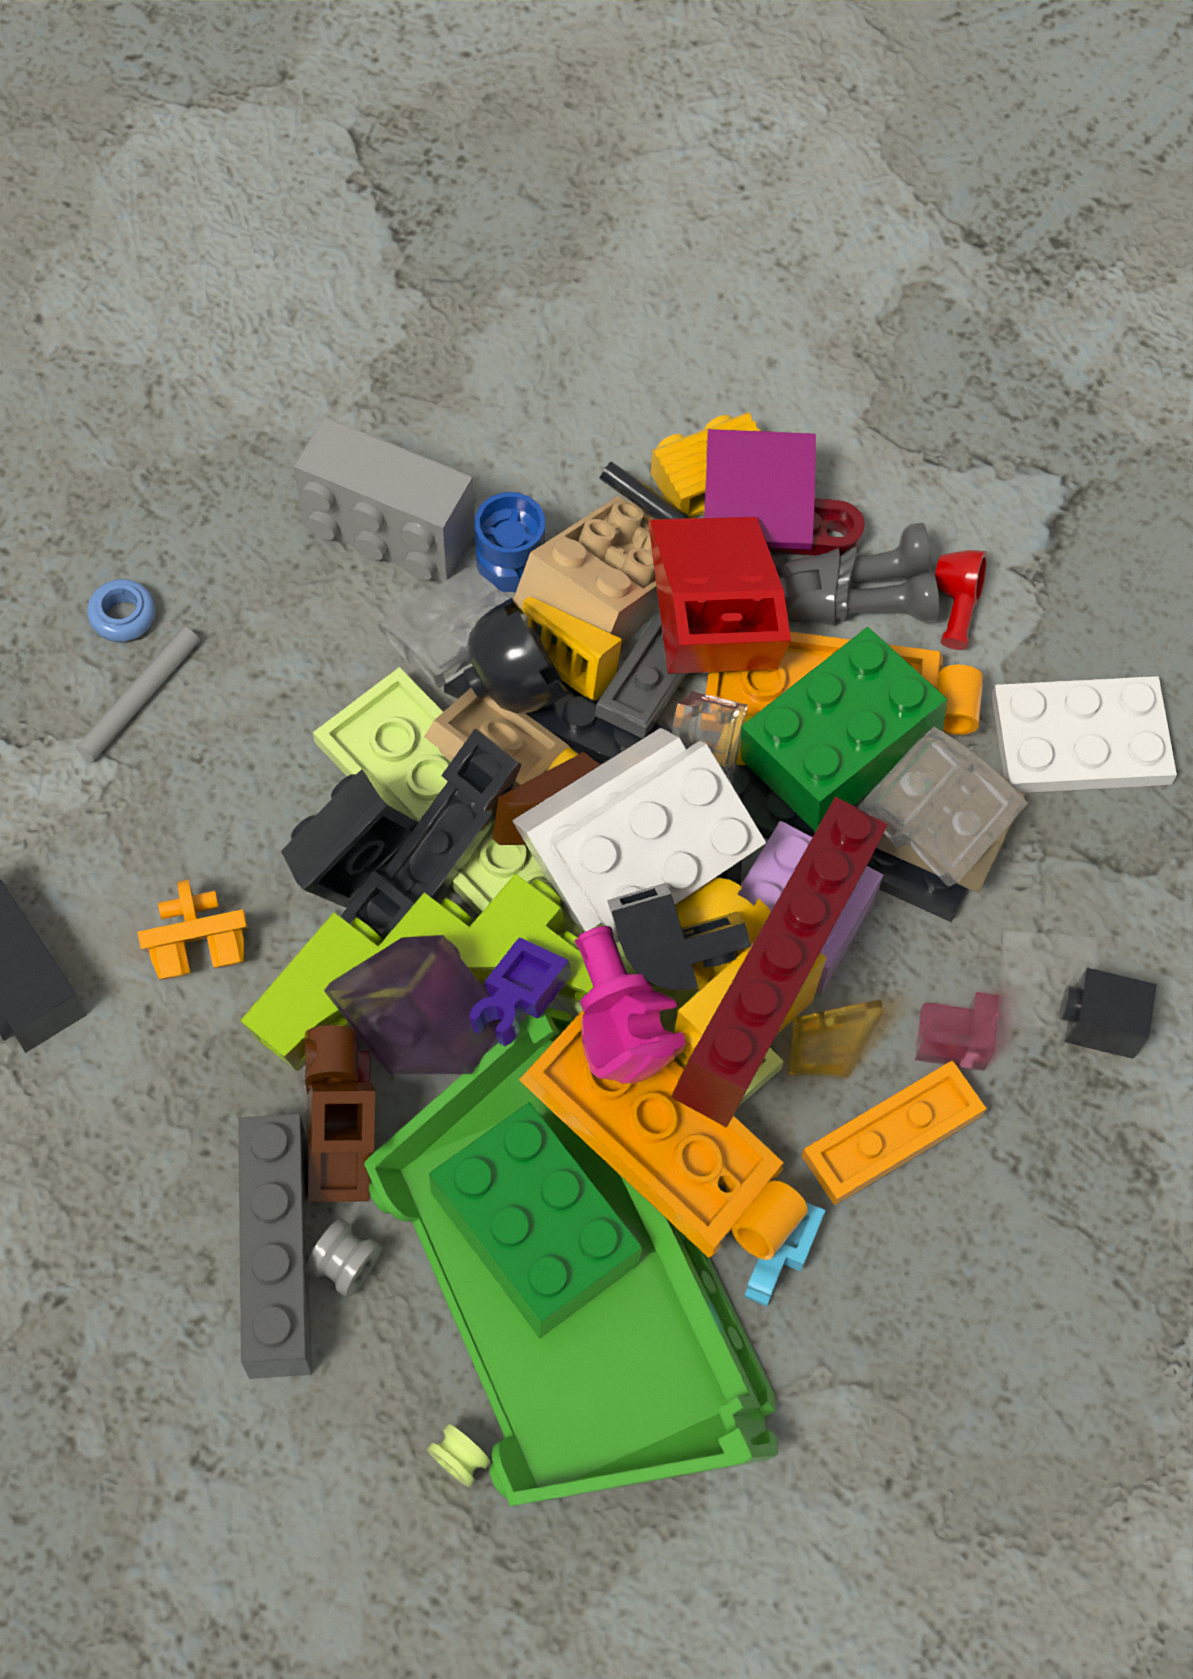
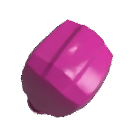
[574,926,686,1084]

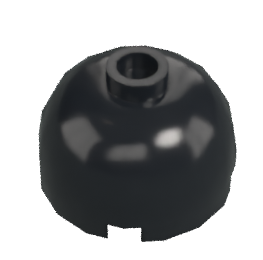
[463,597,568,713]

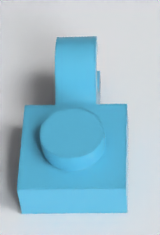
[744,1202,826,1307]

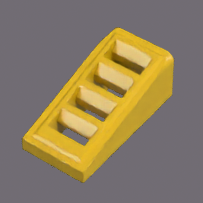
[521,596,622,701]

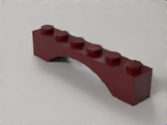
[671,797,888,1128]

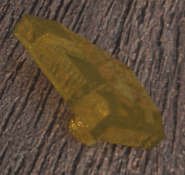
[788,1000,883,1079]

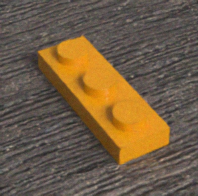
[801,1060,987,1206]

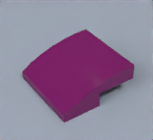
[704,429,816,549]

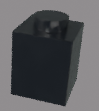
[1059,967,1157,1059]

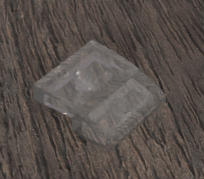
[378,568,529,688]
[858,726,1028,886]

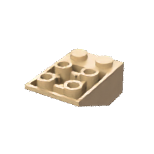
[514,496,659,646]

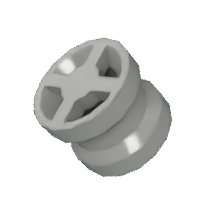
[306,1219,382,1298]

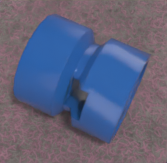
[475,492,545,592]

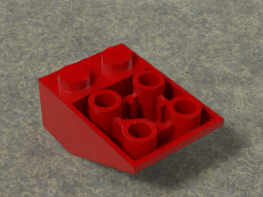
[648,517,791,674]

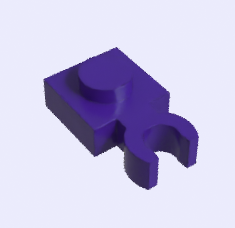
[469,937,572,1046]

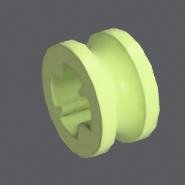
[427,1424,491,1488]

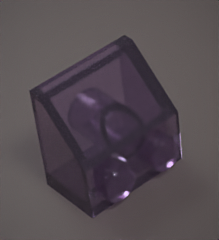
[324,935,502,1074]

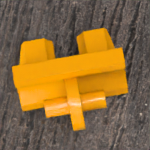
[137,879,249,980]

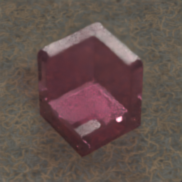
[915,992,1000,1071]

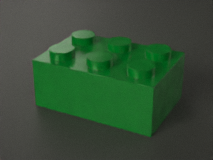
[741,626,947,832]
[429,1101,642,1338]

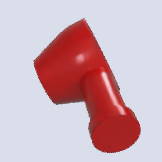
[935,550,987,650]

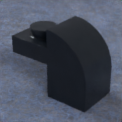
[607,883,751,990]

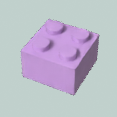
[738,821,883,994]

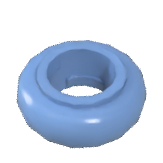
[87,579,156,642]

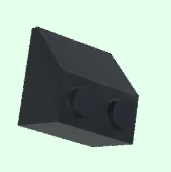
[281,769,420,908]

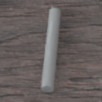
[76,627,200,762]

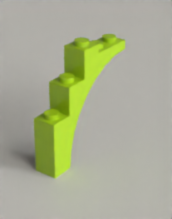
[240,873,593,1072]

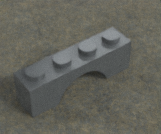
[238,1114,312,1379]

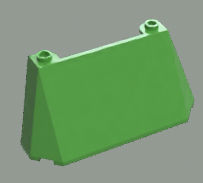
[364,1007,778,1506]

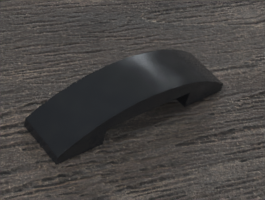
[341,729,522,946]

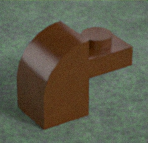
[306,1083,375,1202]

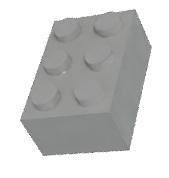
[294,416,475,585]

